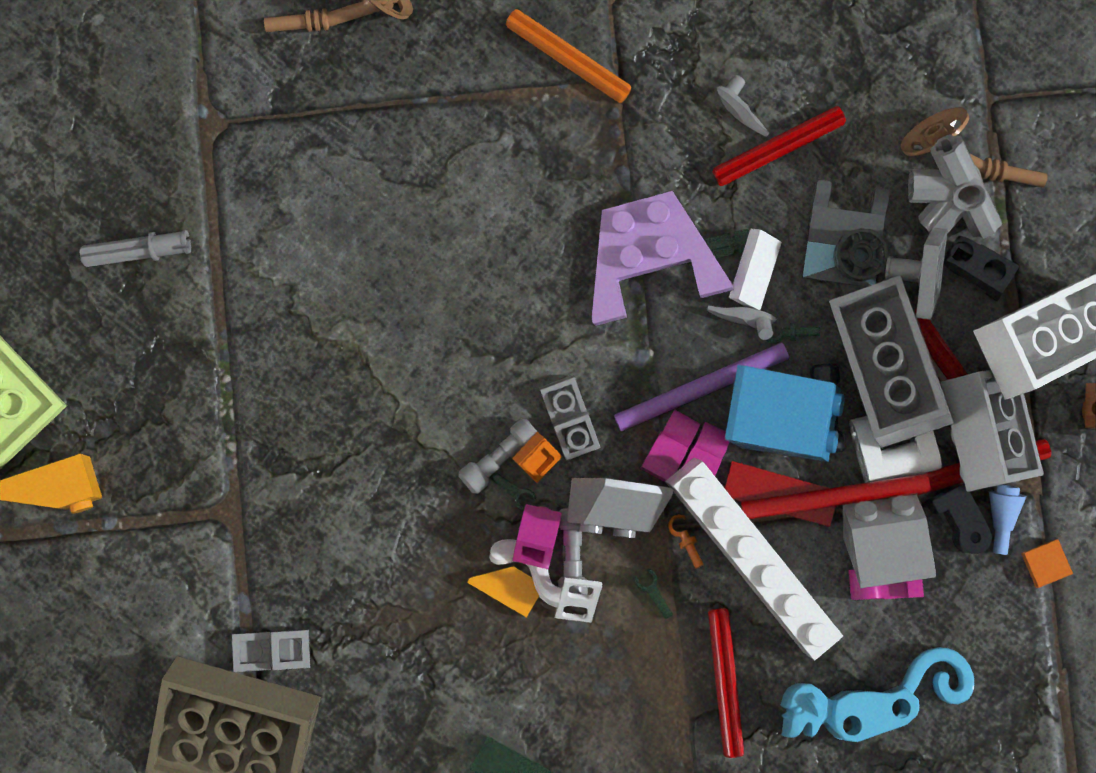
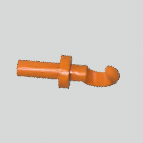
[668,514,704,569]

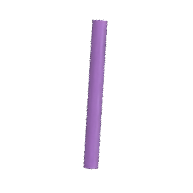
[614,342,789,432]

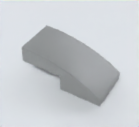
[231,630,310,672]

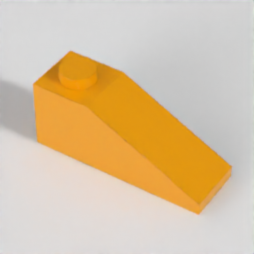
[0,454,102,514]

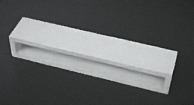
[665,458,843,661]

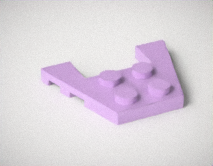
[592,191,734,326]

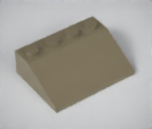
[145,656,321,773]

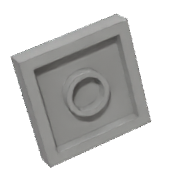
[885,228,948,319]

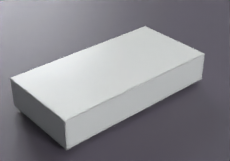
[729,228,782,310]

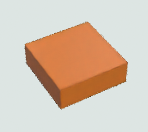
[512,432,563,483]
[1021,539,1073,588]

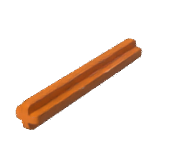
[506,9,631,103]

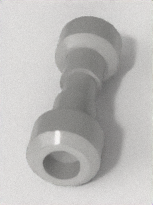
[458,418,537,494]
[558,508,588,595]

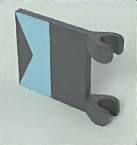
[802,180,890,287]

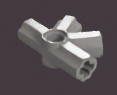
[908,134,1002,239]

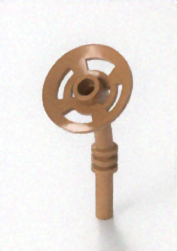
[264,0,413,32]
[901,107,1047,188]

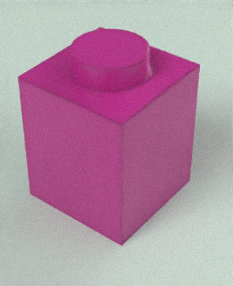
[512,504,562,570]

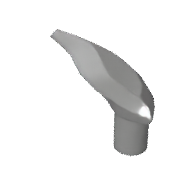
[717,75,769,137]
[707,305,777,340]

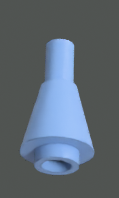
[989,485,1027,555]

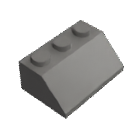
[941,370,1044,492]

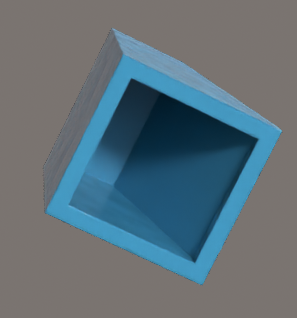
[725,365,845,462]

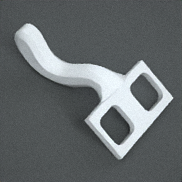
[489,539,602,623]

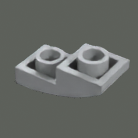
[539,375,601,461]

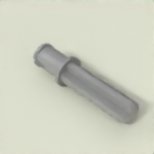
[79,230,191,267]

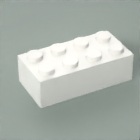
[973,274,1096,400]

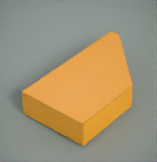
[467,566,539,618]

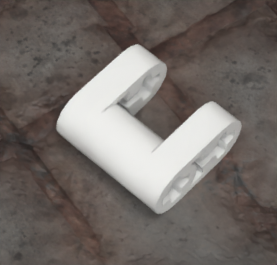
[849,416,942,483]

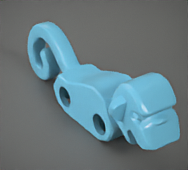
[780,647,974,742]

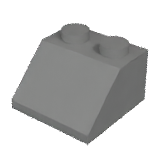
[567,478,673,538]
[843,494,936,588]

